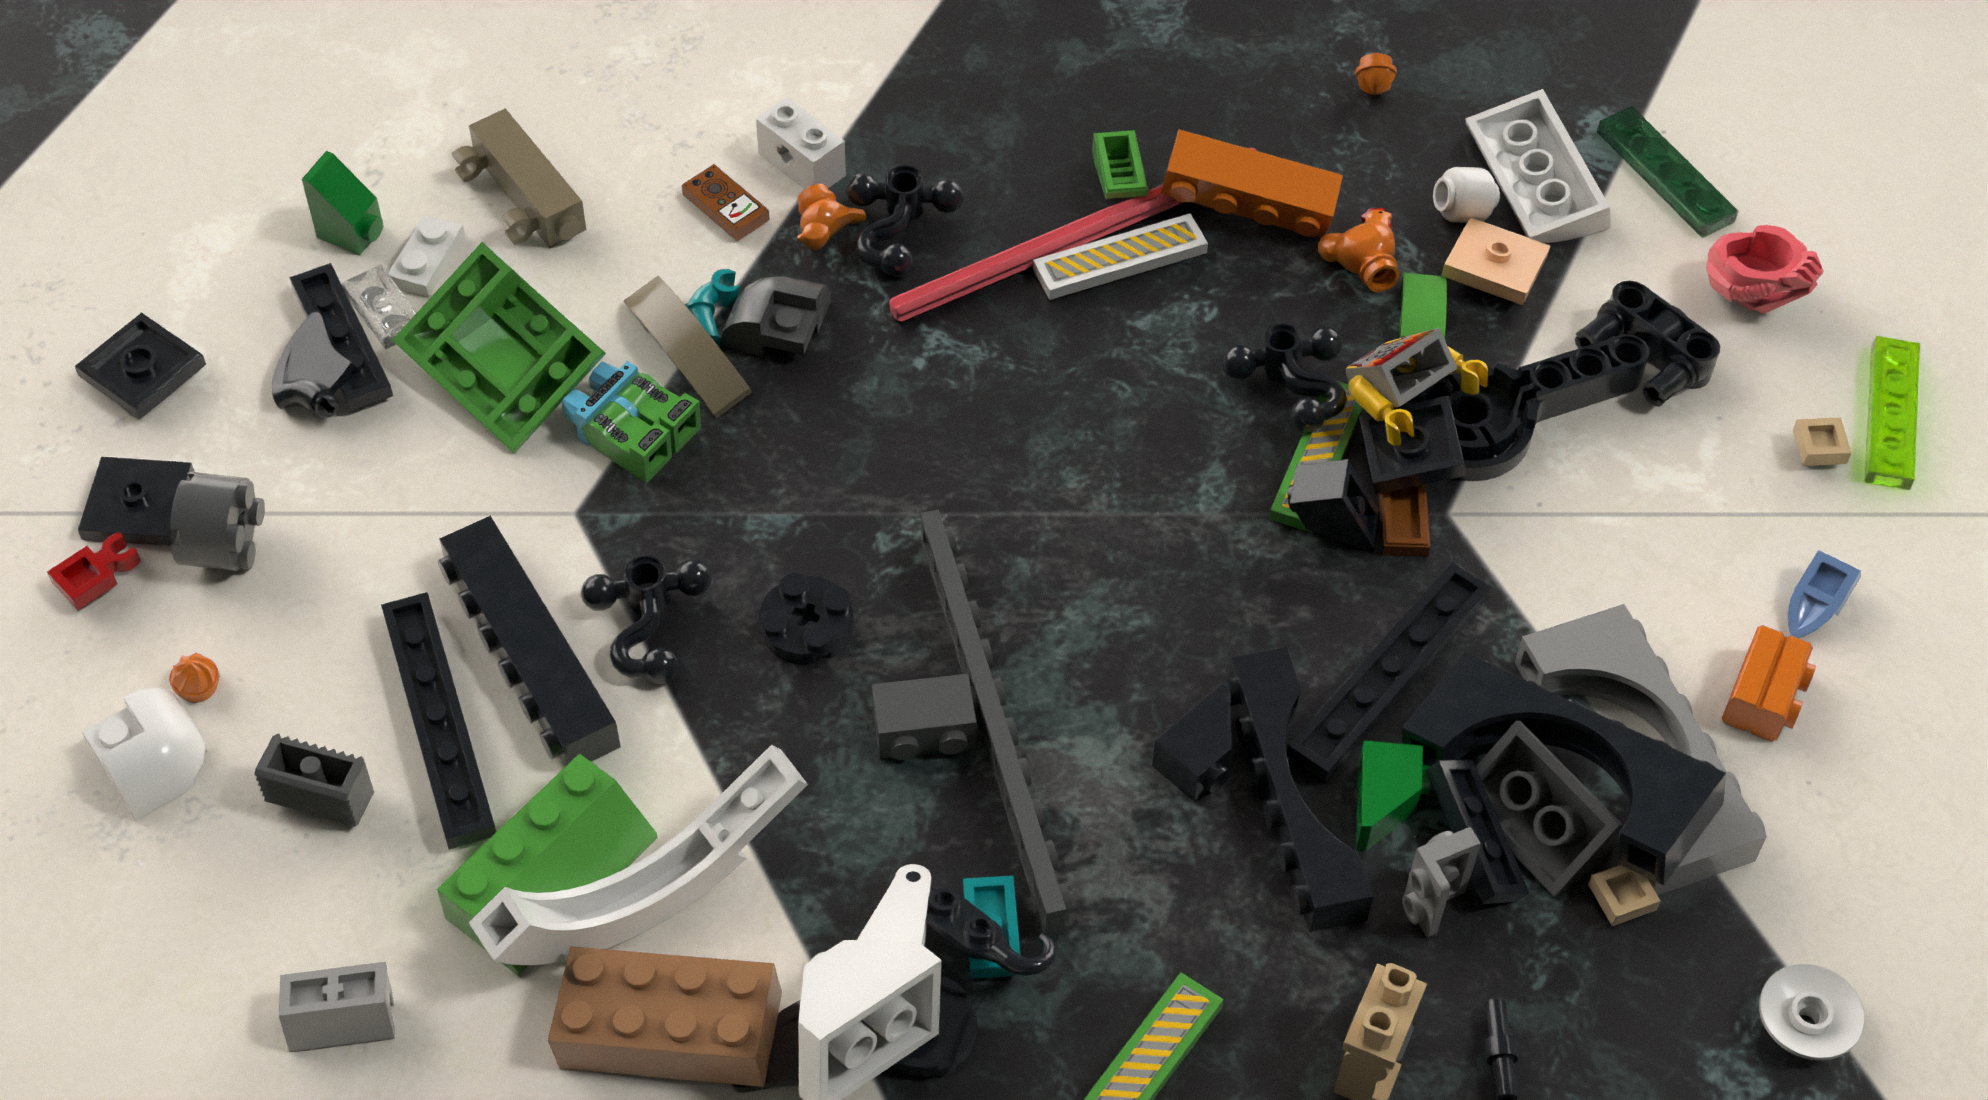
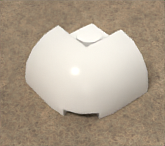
[82,688,207,821]

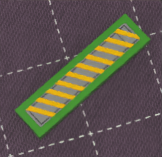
[1269,381,1364,533]
[1084,972,1224,1100]

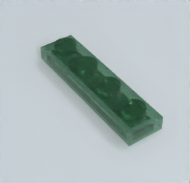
[1597,106,1739,238]

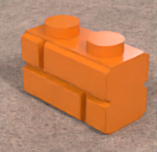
[1721,625,1816,742]

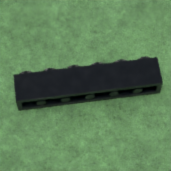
[438,515,621,767]

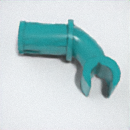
[685,269,740,347]

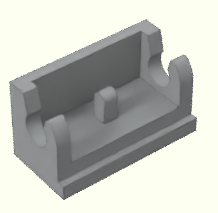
[279,962,395,1052]

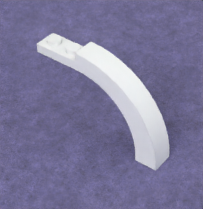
[469,745,808,965]

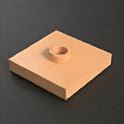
[1441,218,1551,305]

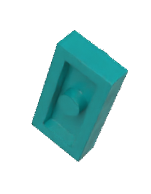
[963,876,1021,979]

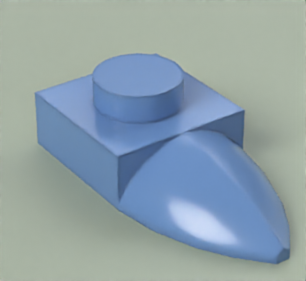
[1788,550,1861,638]

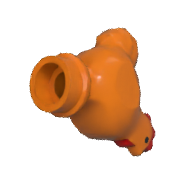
[1318,208,1400,292]

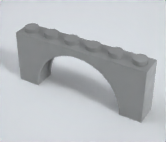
[1515,604,1767,895]

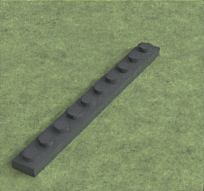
[921,509,1072,937]

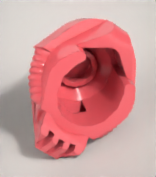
[1706,225,1824,314]

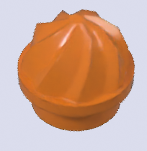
[1355,53,1397,95]
[169,653,220,703]

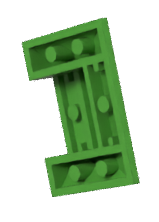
[392,242,606,453]

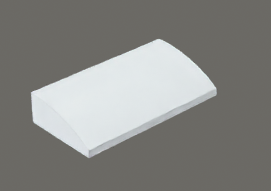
[1465,89,1611,243]

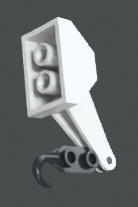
[798,864,1057,1100]

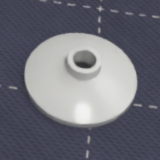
[1759,964,1865,1060]

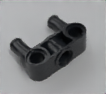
[1575,280,1720,407]

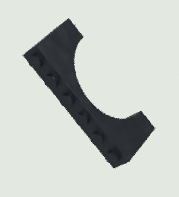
[1402,652,1726,886]

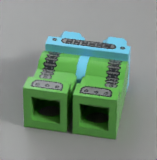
[562,361,701,484]

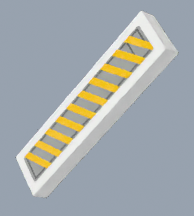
[1033,214,1208,300]

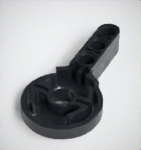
[1401,335,1650,481]

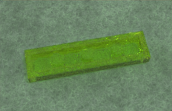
[1864,336,1920,490]

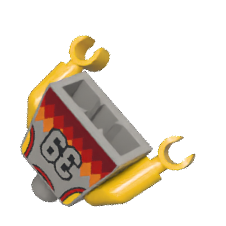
[1346,328,1488,446]

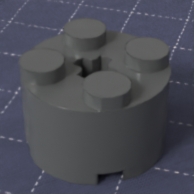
[170,472,265,571]

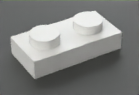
[386,214,465,298]

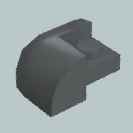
[721,276,831,357]

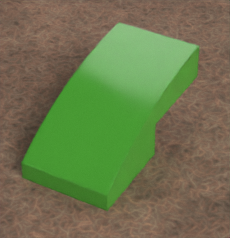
[1399,272,1447,339]

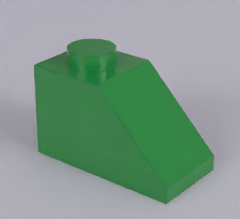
[301,151,384,255]
[1356,741,1431,851]

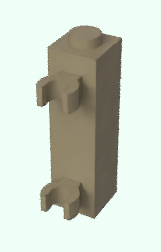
[452,108,587,248]

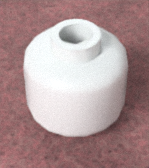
[1433,167,1500,223]

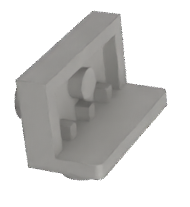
[1402,827,1481,937]

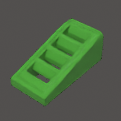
[1092,130,1148,199]

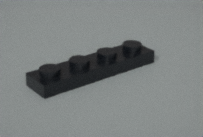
[289,263,393,411]

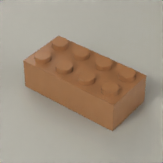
[548,946,782,1087]

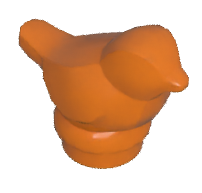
[797,184,866,251]

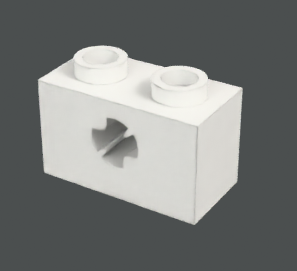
[756,97,846,189]

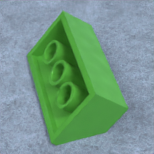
[437,753,658,976]

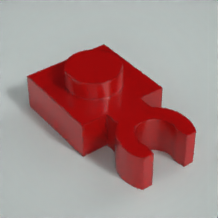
[47,532,141,611]

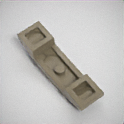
[623,276,752,419]

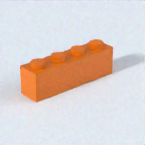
[1160,129,1343,238]

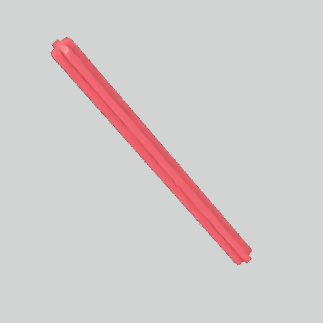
[889,147,1257,322]

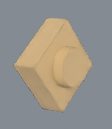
[1793,417,1852,466]
[1588,865,1661,926]

